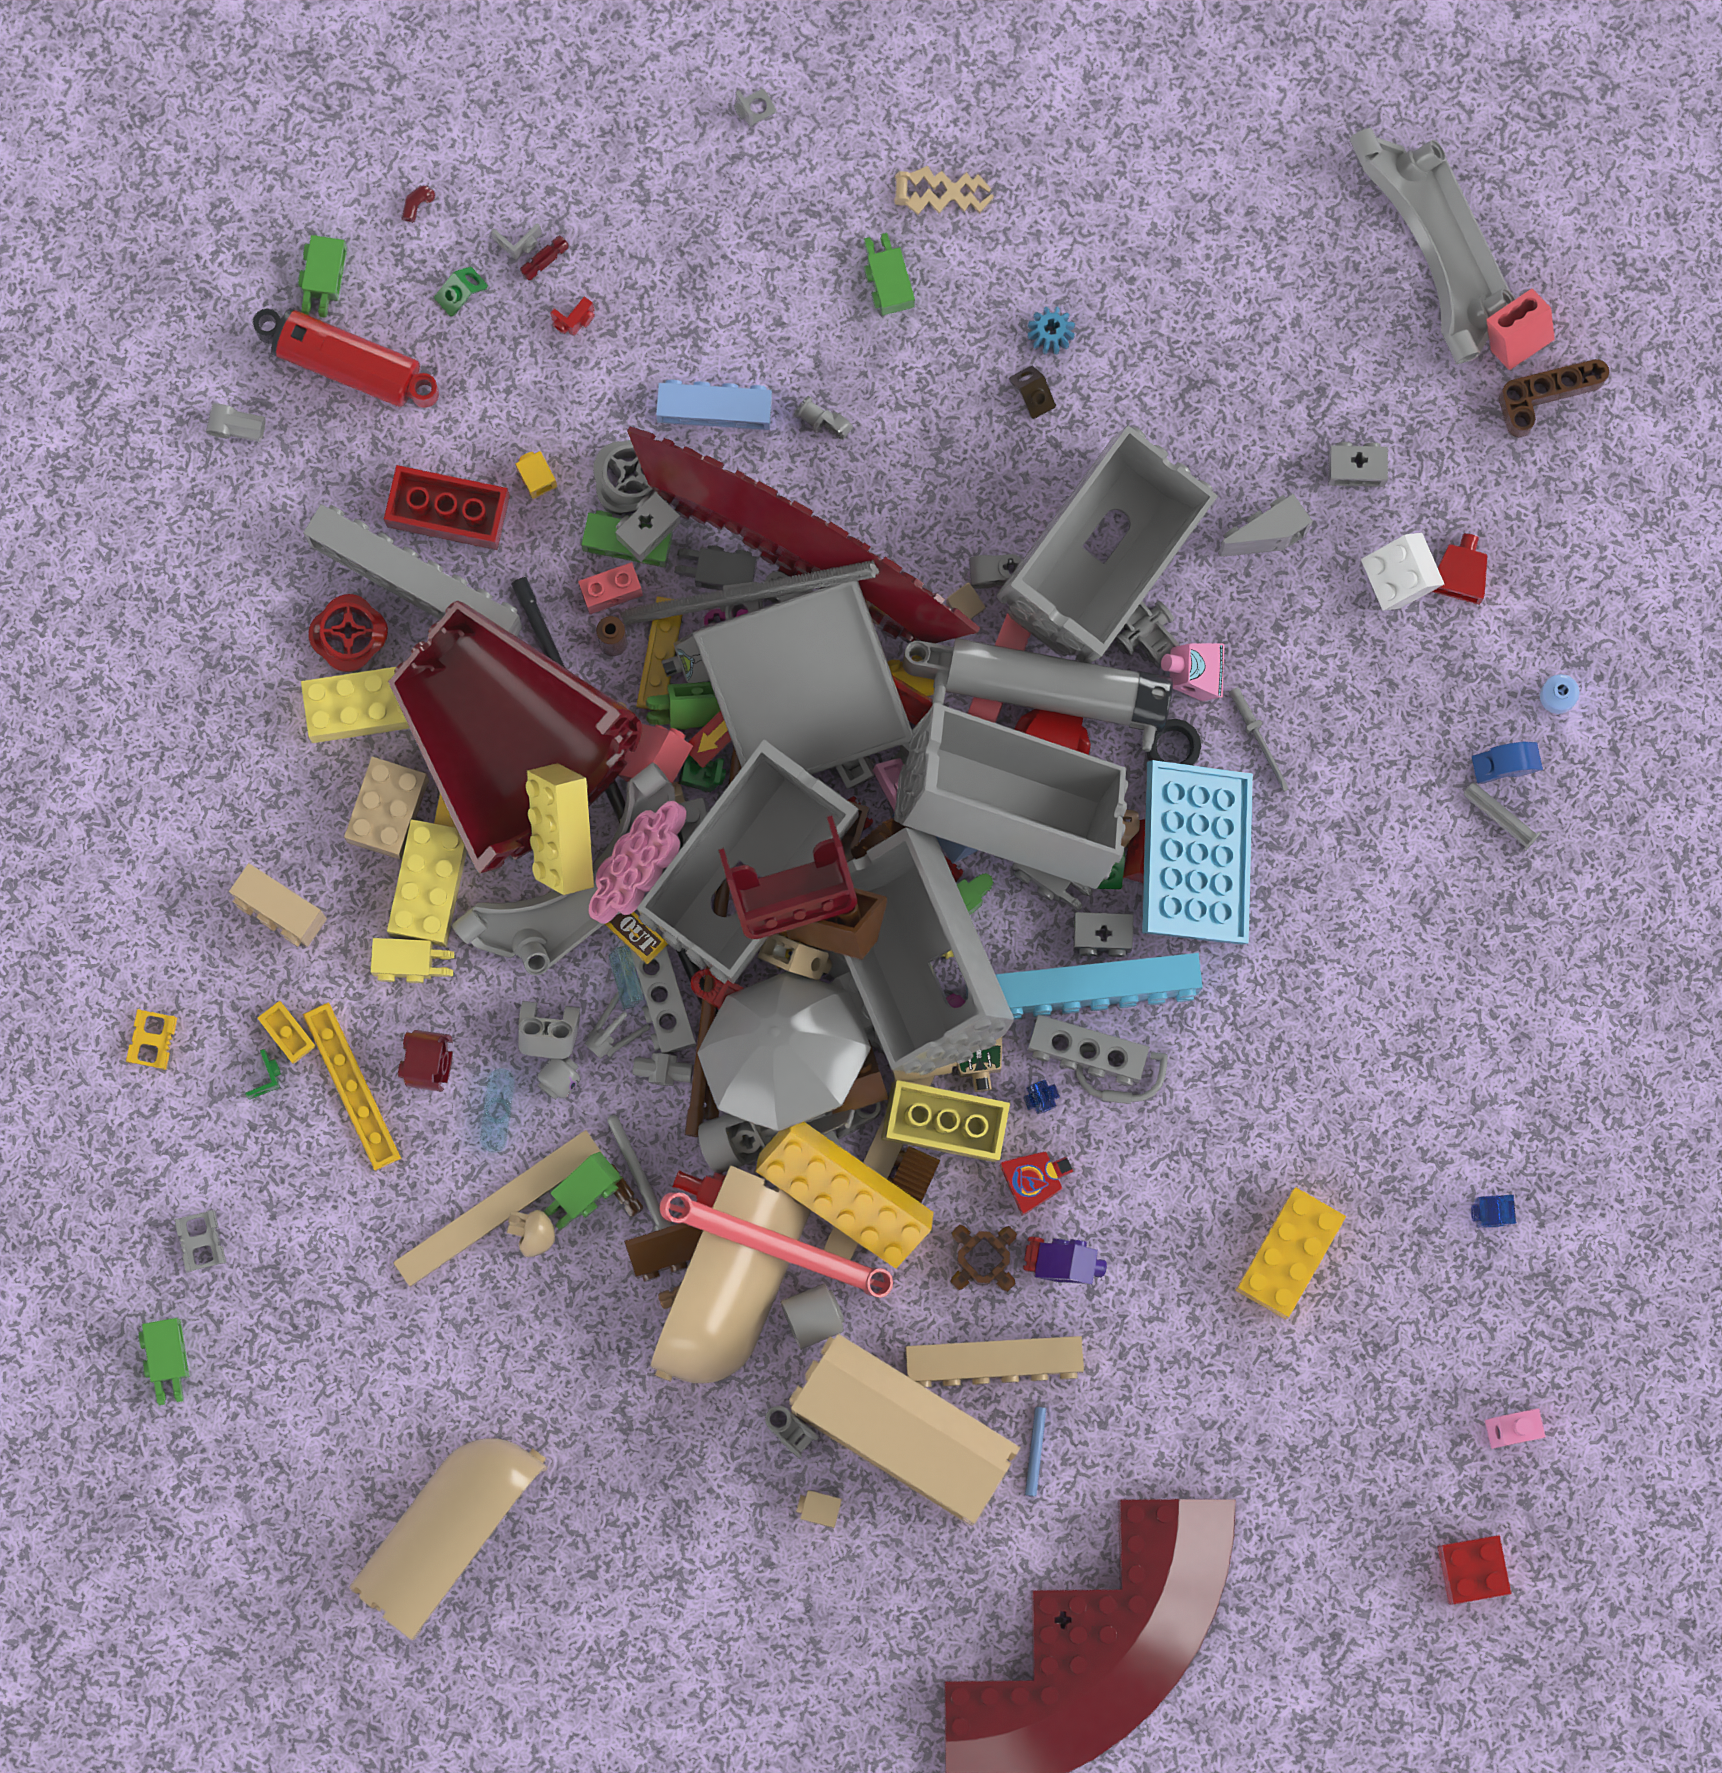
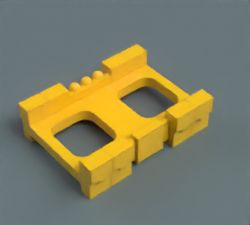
[126,1009,178,1070]

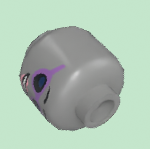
[537,1057,581,1100]

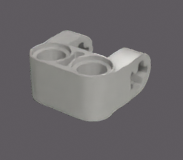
[518,1001,580,1059]

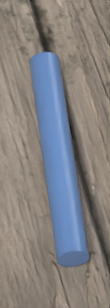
[1025,1407,1047,1496]

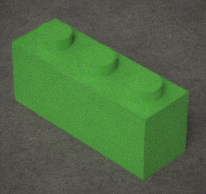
[581,510,673,568]

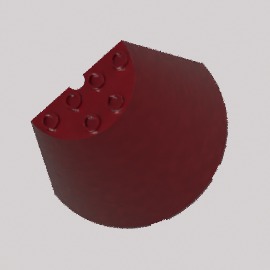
[388,601,642,873]

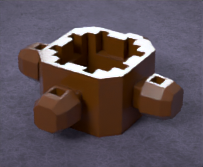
[950,1224,1017,1292]

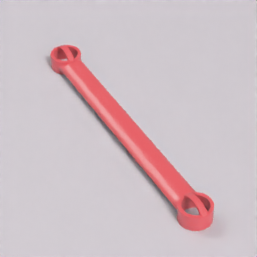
[660,1192,893,1298]

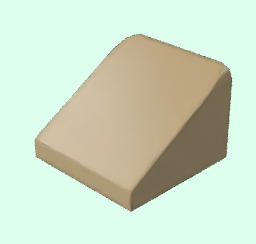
[946,582,986,620]

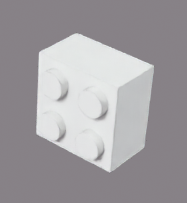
[1361,533,1444,611]

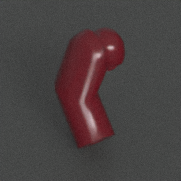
[401,185,435,223]

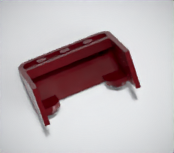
[718,815,857,939]

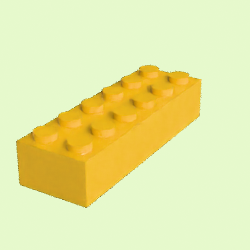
[755,1122,934,1269]

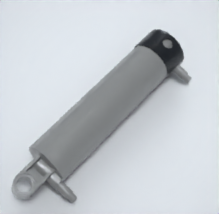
[902,638,1173,752]

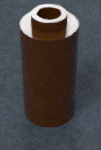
[596,616,628,656]

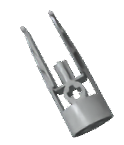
[698,1109,854,1173]

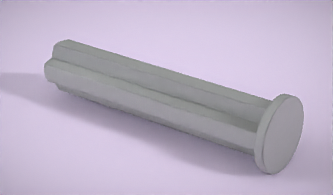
[1464,783,1541,851]

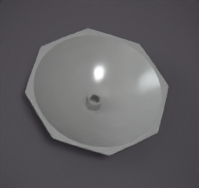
[697,971,871,1131]

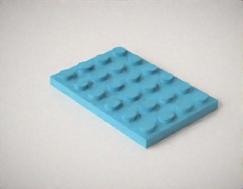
[1142,760,1253,945]

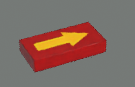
[688,711,731,768]

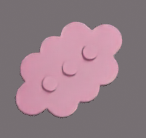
[589,801,686,924]

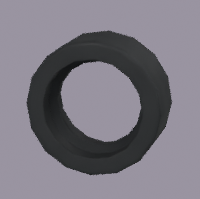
[1147,719,1202,766]

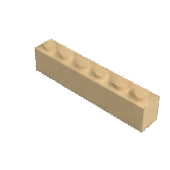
[905,1336,1084,1388]

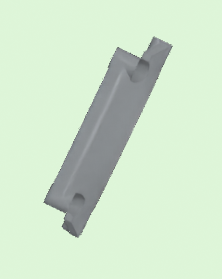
[1349,128,1515,364]
[452,762,682,975]

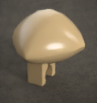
[507,1210,555,1257]

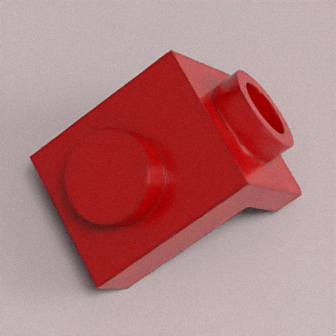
[550,296,595,336]

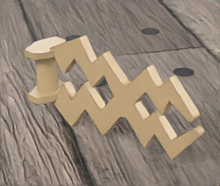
[894,166,994,215]

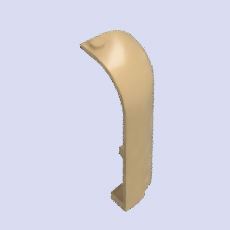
[651,1165,811,1384]
[349,1438,548,1640]

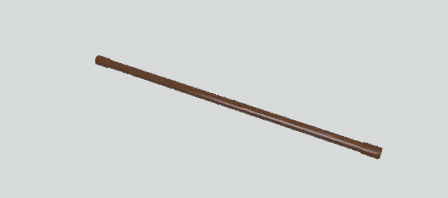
[685,745,742,1137]

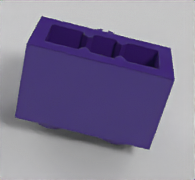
[1035,1238,1107,1284]

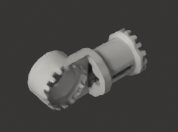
[793,395,853,440]

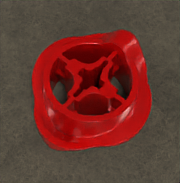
[308,594,388,672]

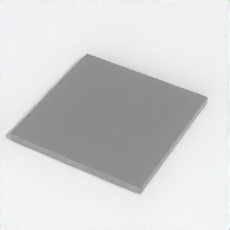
[692,581,913,775]

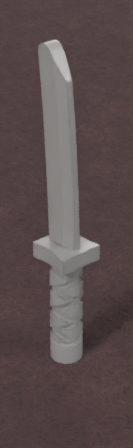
[1229,687,1289,792]

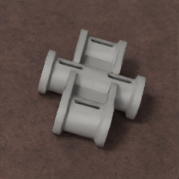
[1115,601,1180,668]

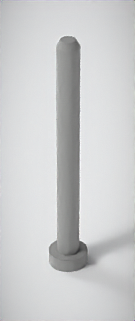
[607,1114,673,1231]

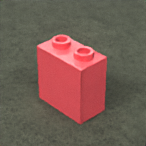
[1486,289,1555,371]
[618,724,693,784]

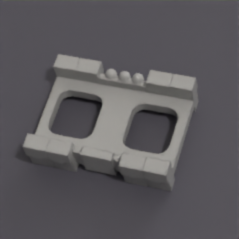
[174,1210,227,1273]

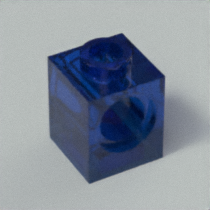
[1471,1194,1516,1228]

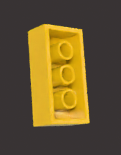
[1235,1187,1346,1320]

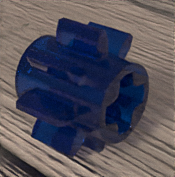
[1023,1080,1060,1115]

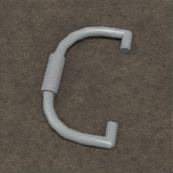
[1076,1045,1168,1104]

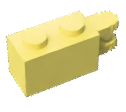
[371,938,454,983]

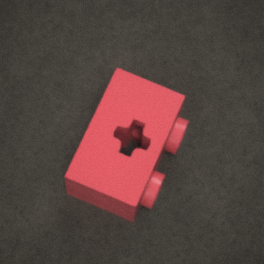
[578,562,643,615]

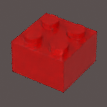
[1437,1535,1512,1605]

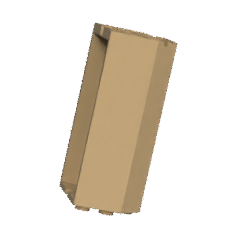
[789,1334,1021,1526]

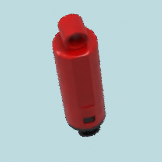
[253,308,439,408]

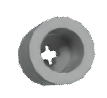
[780,1284,844,1350]

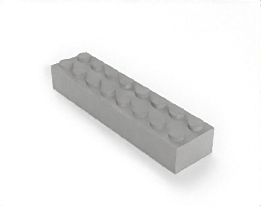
[303,504,522,637]

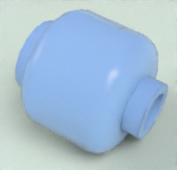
[1540,674,1580,714]

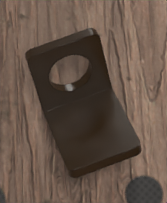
[1009,366,1056,419]

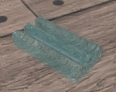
[608,945,643,1010]

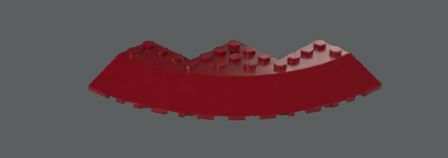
[627,426,980,644]
[944,1499,1236,1773]

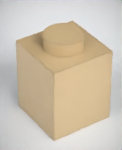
[796,1490,842,1528]

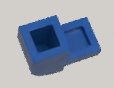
[1471,742,1543,784]

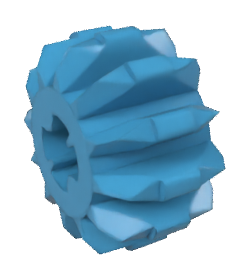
[1028,306,1075,355]

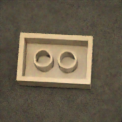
[344,757,429,860]
[229,863,327,947]

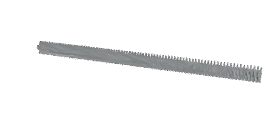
[620,560,879,625]

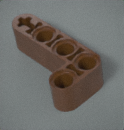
[1499,359,1610,438]

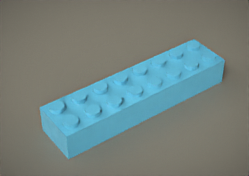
[965,953,1203,1020]

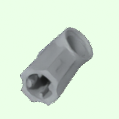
[206,403,266,442]

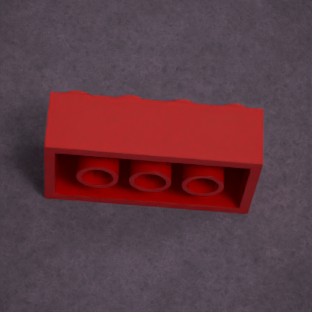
[384,465,510,550]

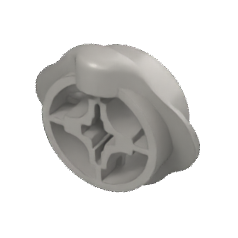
[593,440,657,513]

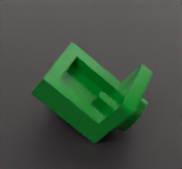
[678,754,726,793]

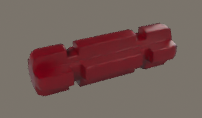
[520,235,569,281]

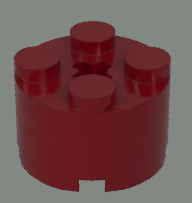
[398,1030,453,1092]

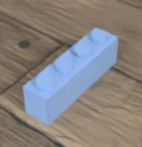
[656,380,772,430]

